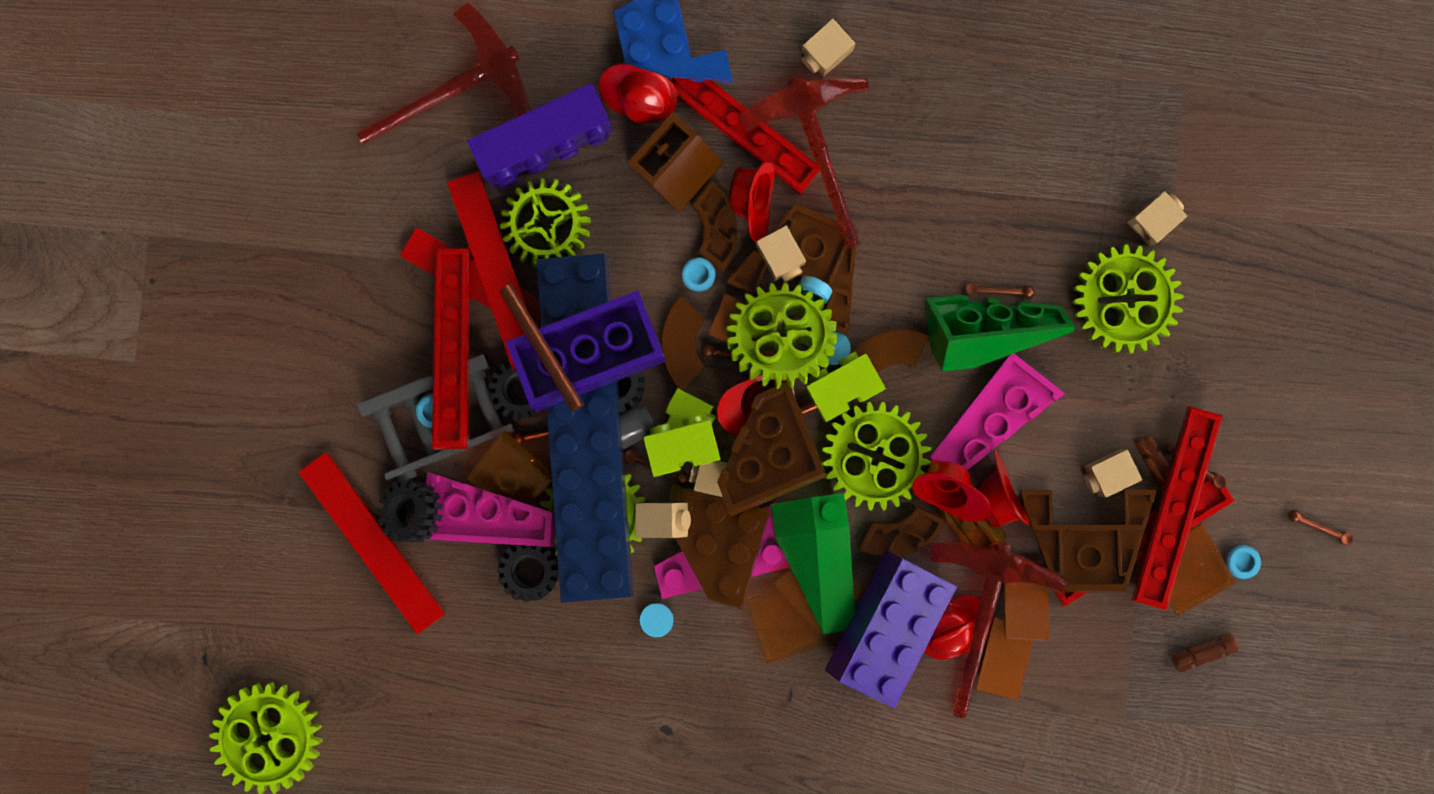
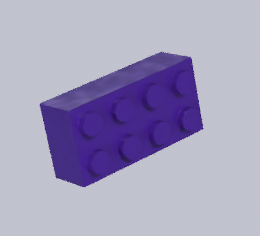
[467,83,613,189]
[506,290,666,412]
[825,550,957,708]

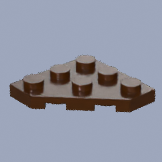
[717,382,827,516]
[667,485,770,610]

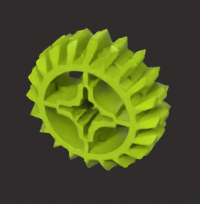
[500,178,591,268]

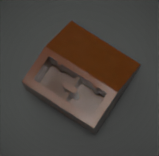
[627,112,723,213]

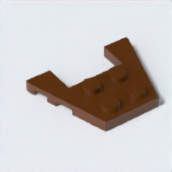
[727,203,858,335]
[1021,489,1156,593]

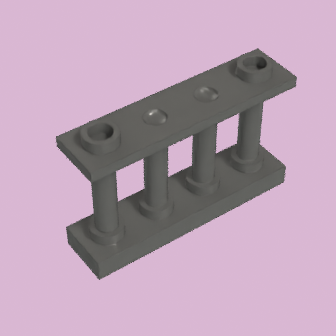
[357,355,517,482]

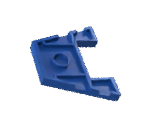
[614,0,733,84]

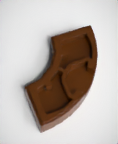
[691,179,737,273]
[662,296,705,390]
[849,330,929,373]
[858,505,948,558]

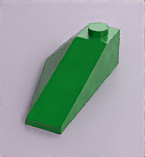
[925,295,1075,372]
[770,493,855,634]

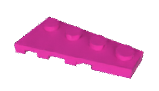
[928,354,1065,470]
[425,472,556,547]
[654,501,790,599]

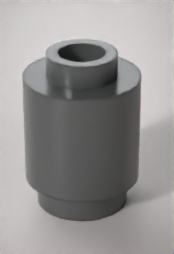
[620,405,656,449]

